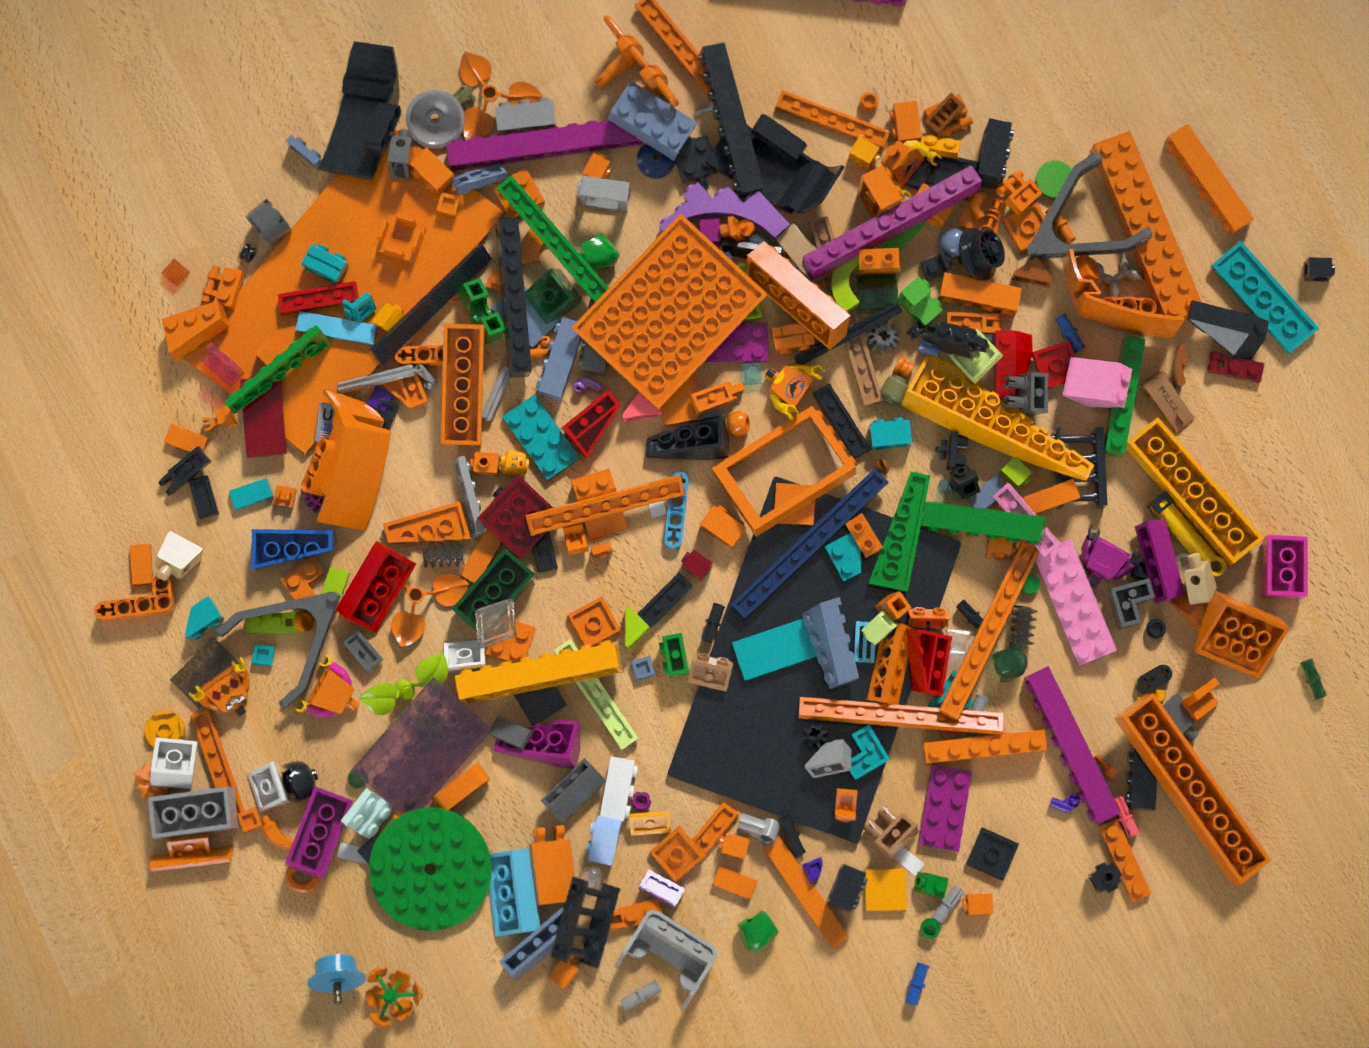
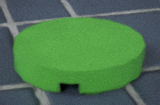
[1035,160,1072,199]

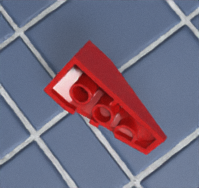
[993,330,1033,403]

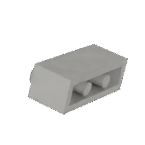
[495,98,556,132]

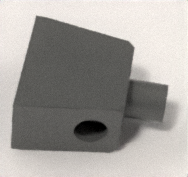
[387,129,413,180]
[1163,693,1199,743]

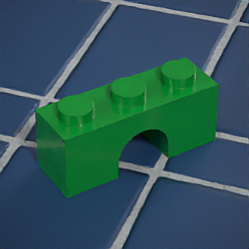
[458,278,506,344]

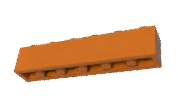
[1165,124,1254,236]
[921,730,1047,765]

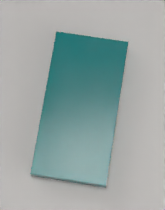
[732,619,817,681]

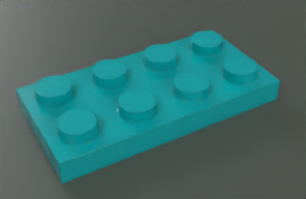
[502,394,580,481]

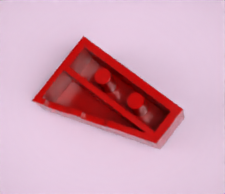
[561,390,621,459]
[906,628,953,696]

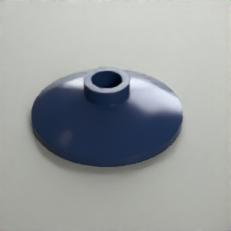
[637,144,675,179]

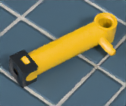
[1147,491,1227,579]

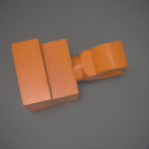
[201,406,239,432]

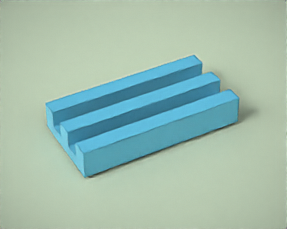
[854,621,875,663]

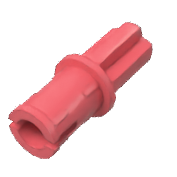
[1114,796,1139,837]

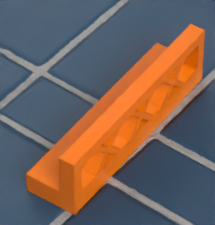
[867,623,914,705]

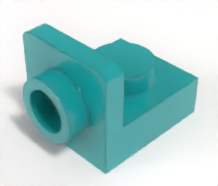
[342,292,377,323]

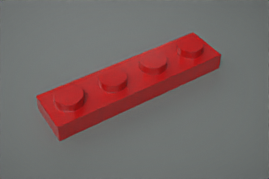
[278,281,359,315]

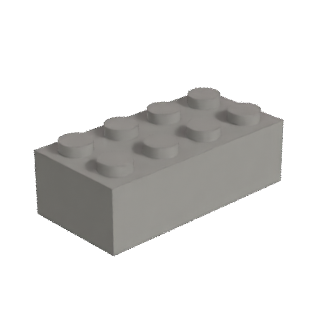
[148,787,239,839]

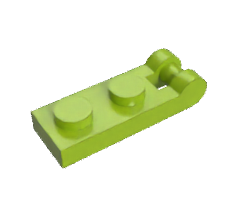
[245,612,302,634]

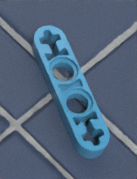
[664,472,689,550]

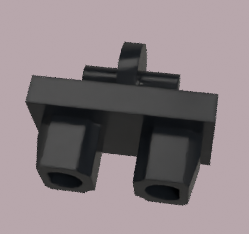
[935,431,968,471]

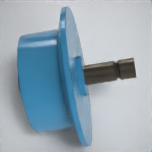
[307,954,366,1005]

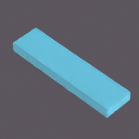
[296,311,378,345]

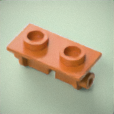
[845,513,883,558]
[908,607,950,629]

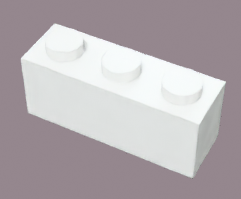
[600,757,638,822]

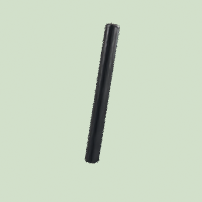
[794,303,902,365]

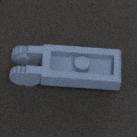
[451,163,508,195]

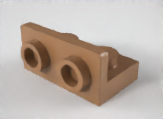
[687,653,733,691]

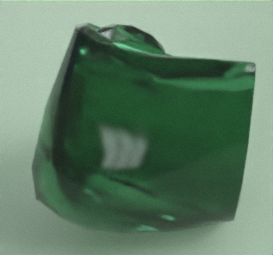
[991,646,1028,683]

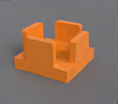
[376,213,426,264]

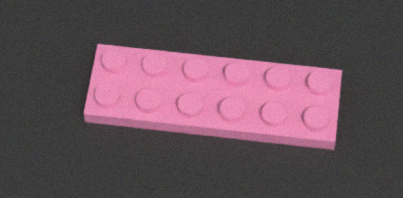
[1036,539,1117,666]

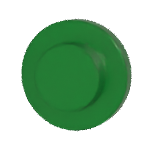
[920,918,941,938]

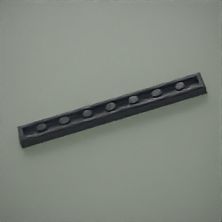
[369,243,492,365]

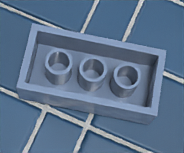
[608,81,697,161]

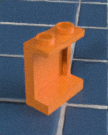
[859,248,901,276]

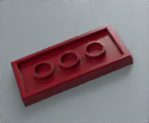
[240,378,287,458]

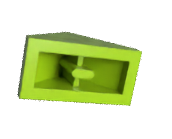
[625,607,650,649]

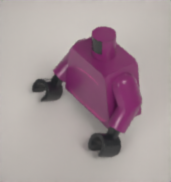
[1081,525,1145,587]

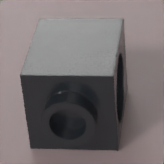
[1304,257,1335,282]

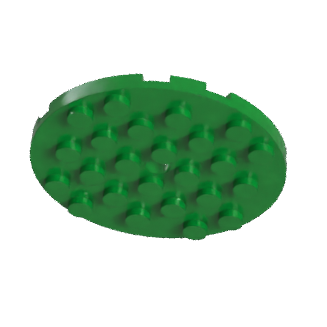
[369,807,492,931]

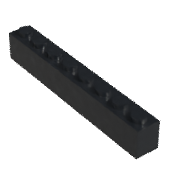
[698,42,764,199]
[495,218,532,378]

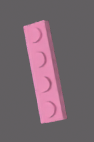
[993,483,1061,557]

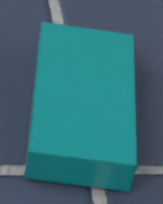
[229,478,274,511]

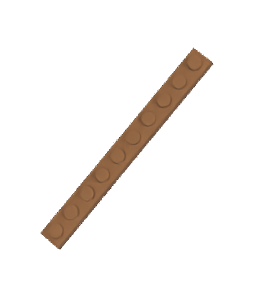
[809,216,883,407]

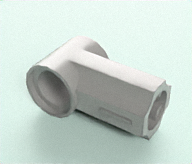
[737,814,781,846]

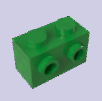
[659,633,689,679]

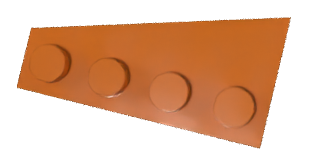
[383,501,471,544]

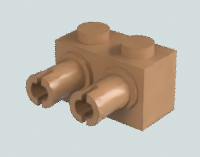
[863,805,919,861]

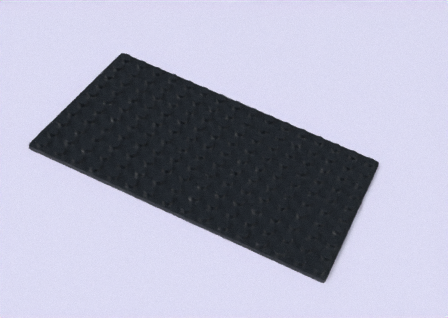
[668,476,961,843]

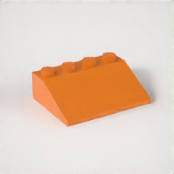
[1194,591,1290,679]

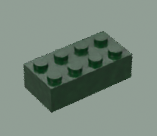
[452,548,536,638]

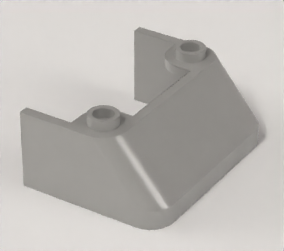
[614,910,717,1011]

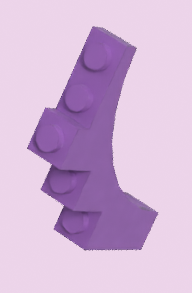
[659,182,790,242]

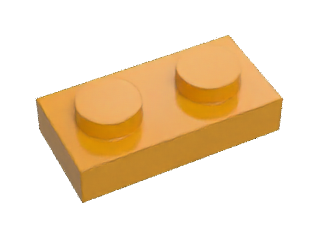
[921,134,961,159]
[629,811,671,836]

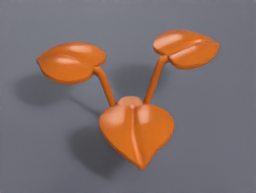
[460,51,543,140]
[391,573,469,647]

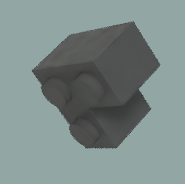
[1107,578,1155,630]

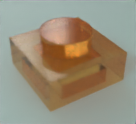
[161,259,190,287]

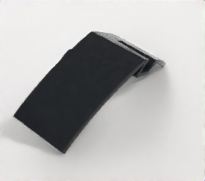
[318,41,401,181]

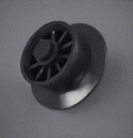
[958,228,1005,281]

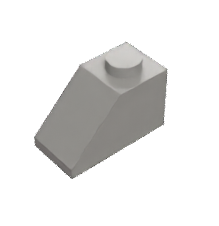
[805,740,851,778]

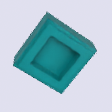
[251,644,275,667]

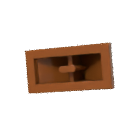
[1011,257,1053,288]

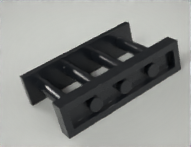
[1050,427,1108,510]
[550,876,621,968]

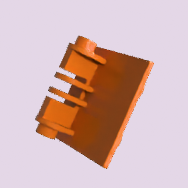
[958,195,1007,233]

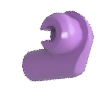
[573,376,604,393]

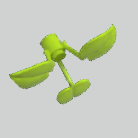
[359,652,448,746]

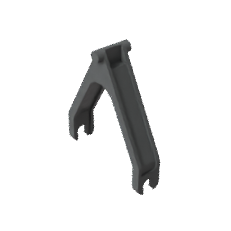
[1027,152,1153,260]
[215,591,341,709]

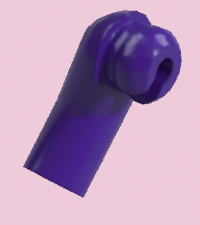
[1049,794,1080,813]

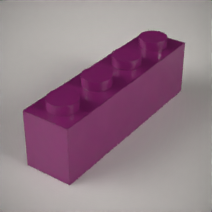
[1134,519,1186,603]

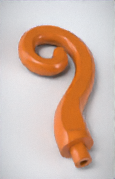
[260,815,322,893]

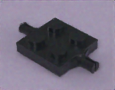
[674,135,719,190]

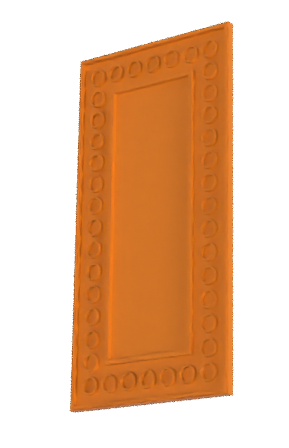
[183,129,505,454]

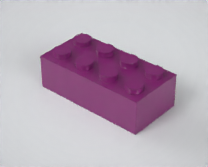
[284,786,353,880]

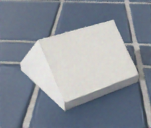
[444,639,487,674]
[247,761,290,812]

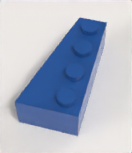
[251,529,336,570]

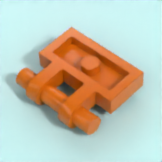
[924,94,973,138]
[996,170,1043,215]
[201,265,245,309]

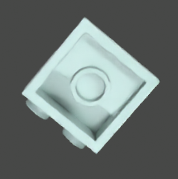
[341,788,395,839]

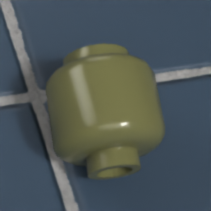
[880,375,909,405]

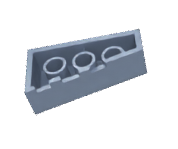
[802,597,859,689]

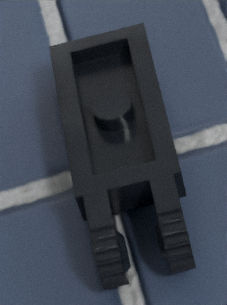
[158,446,212,496]

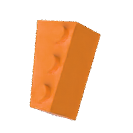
[162,301,229,362]

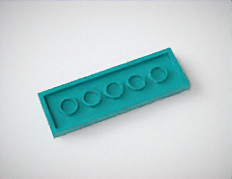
[1210,241,1320,355]

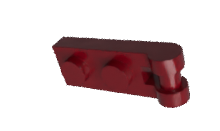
[1207,352,1265,384]

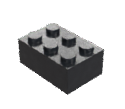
[976,118,1014,190]

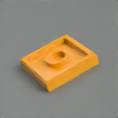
[864,869,907,911]

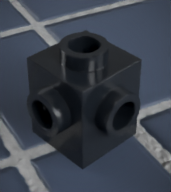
[949,465,981,500]
[1088,862,1122,893]

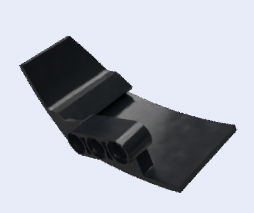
[706,114,845,214]

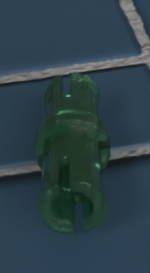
[1300,658,1328,700]

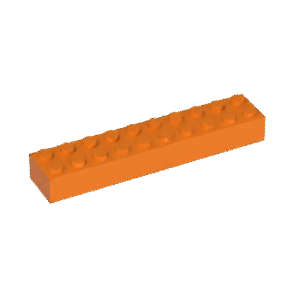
[1090,131,1202,320]
[1114,693,1271,885]

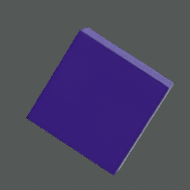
[367,386,394,412]

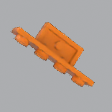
[149,833,233,872]

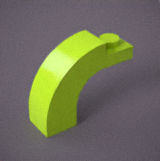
[829,256,859,313]

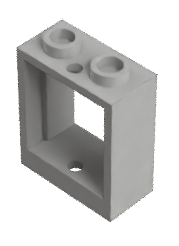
[577,176,630,212]

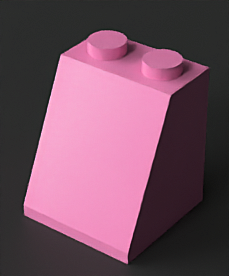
[1063,357,1132,408]

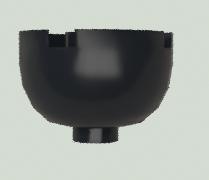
[281,761,318,803]

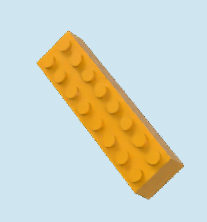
[1126,418,1264,568]
[455,641,623,704]

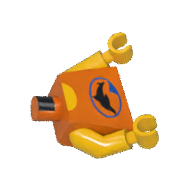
[881,140,942,202]
[764,365,825,420]

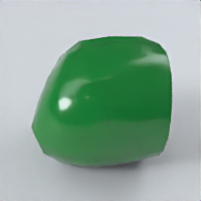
[579,233,620,271]
[737,910,779,952]

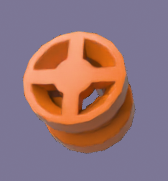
[892,356,915,380]

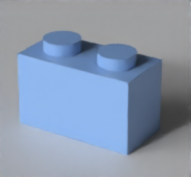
[586,816,622,866]

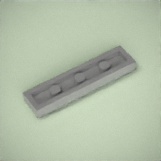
[453,456,486,538]

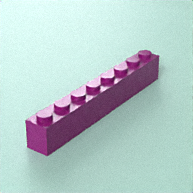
[1024,666,1120,824]

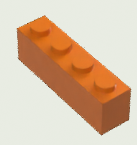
[938,273,1022,317]

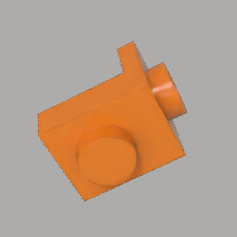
[562,522,589,556]
[835,789,857,822]

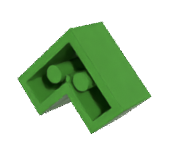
[897,276,943,328]

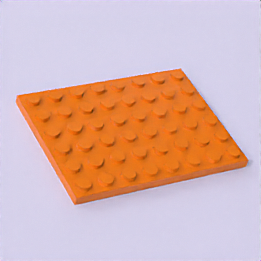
[572,213,767,410]

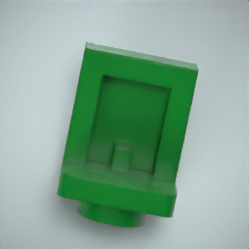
[914,872,949,898]

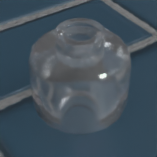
[577,866,605,898]

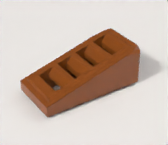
[924,93,965,135]

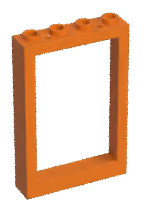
[712,406,858,537]

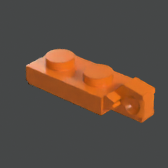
[689,381,745,414]

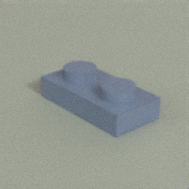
[286,135,321,170]

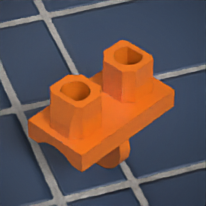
[720,216,755,242]
[134,763,170,799]

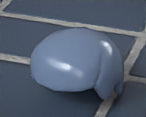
[938,228,962,258]

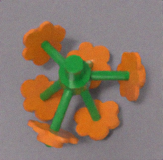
[365,967,423,1027]

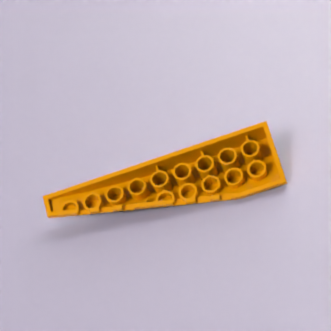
[901,354,1094,481]

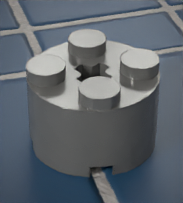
[246,198,292,245]

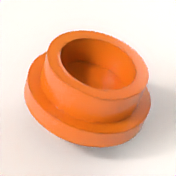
[859,93,879,112]

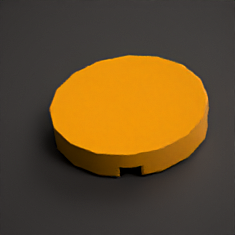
[144,710,186,747]

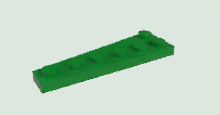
[224,325,331,414]
[868,472,931,593]

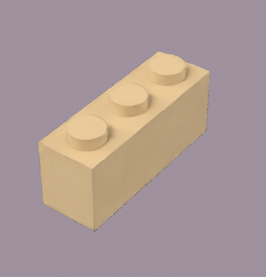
[776,224,834,285]

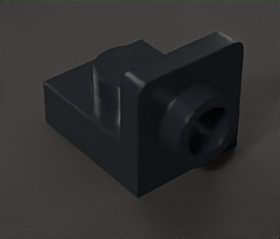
[920,251,952,282]

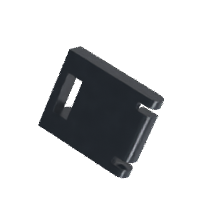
[925,156,978,201]

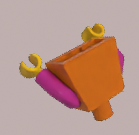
[295,655,359,718]

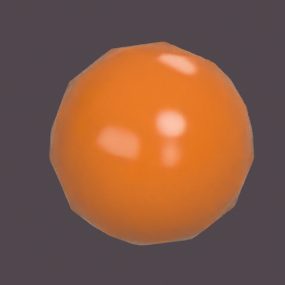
[726,411,750,436]

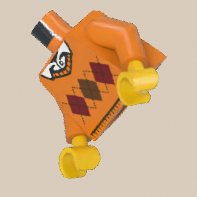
[189,657,250,717]

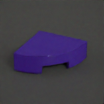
[801,857,823,884]

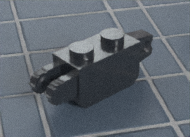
[922,321,990,358]

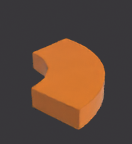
[521,218,550,265]

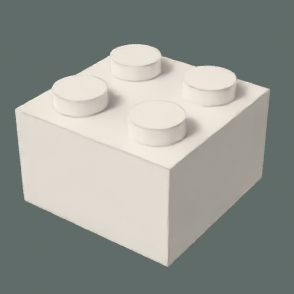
[150,738,197,789]

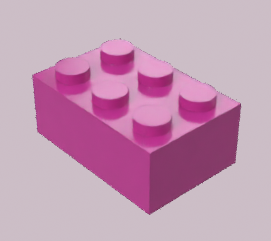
[1262,535,1308,599]

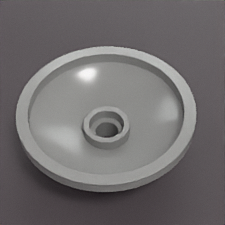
[406,90,465,149]

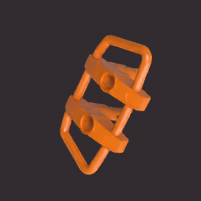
[593,15,679,107]

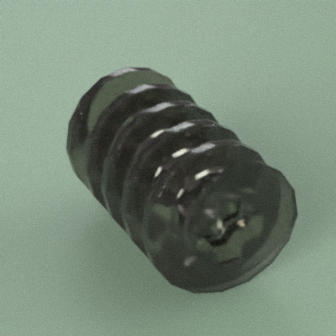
[423,541,465,568]
[1008,605,1038,649]

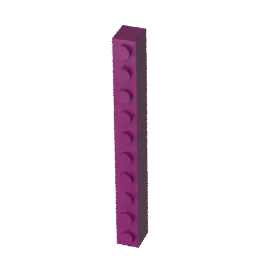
[446,119,643,172]
[802,166,982,281]

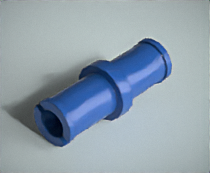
[1055,313,1086,353]
[905,962,929,1006]

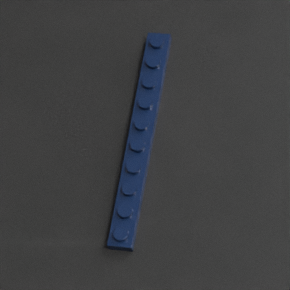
[731,468,889,619]

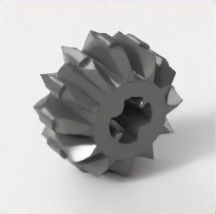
[867,321,900,354]

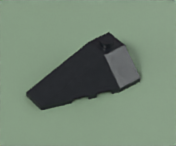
[1187,300,1269,360]
[646,412,729,460]

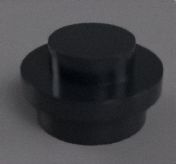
[1146,619,1166,639]

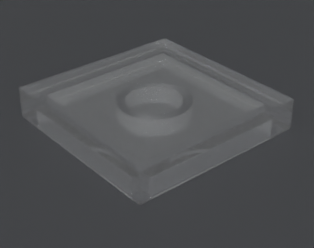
[476,598,516,648]

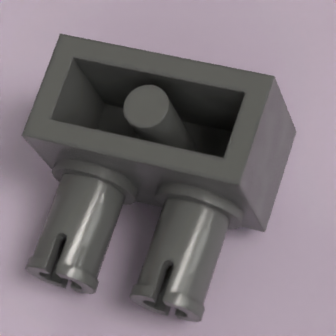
[1003,372,1048,415]

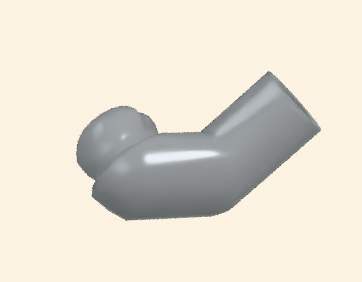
[414,364,437,391]

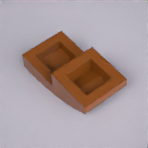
[1172,343,1189,389]

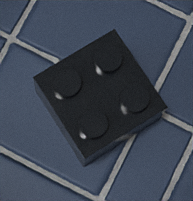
[826,864,868,912]

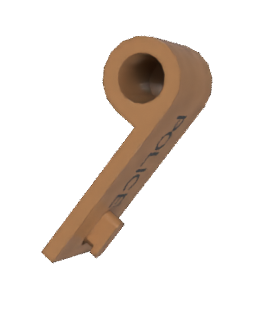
[1139,371,1194,432]

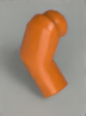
[969,191,987,221]
[530,336,551,359]

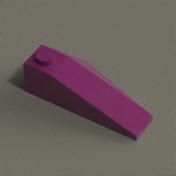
[494,720,580,768]

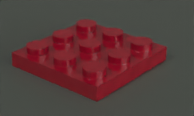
[477,474,553,559]

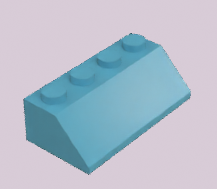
[489,848,540,937]

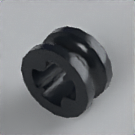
[239,243,257,263]
[906,322,926,341]

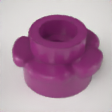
[631,792,651,812]

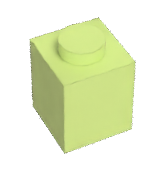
[862,611,897,645]

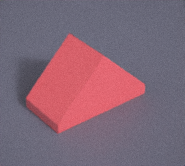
[622,392,662,422]

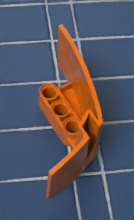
[1063,249,1184,338]
[302,390,391,531]

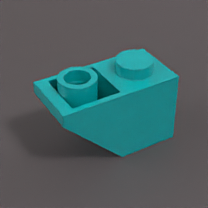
[185,596,224,640]

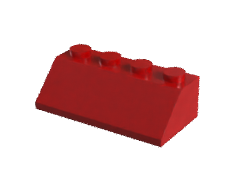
[336,541,416,632]

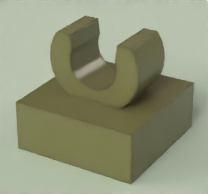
[453,85,476,109]

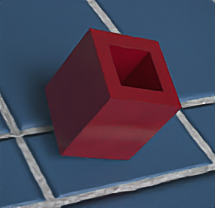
[681,549,713,582]

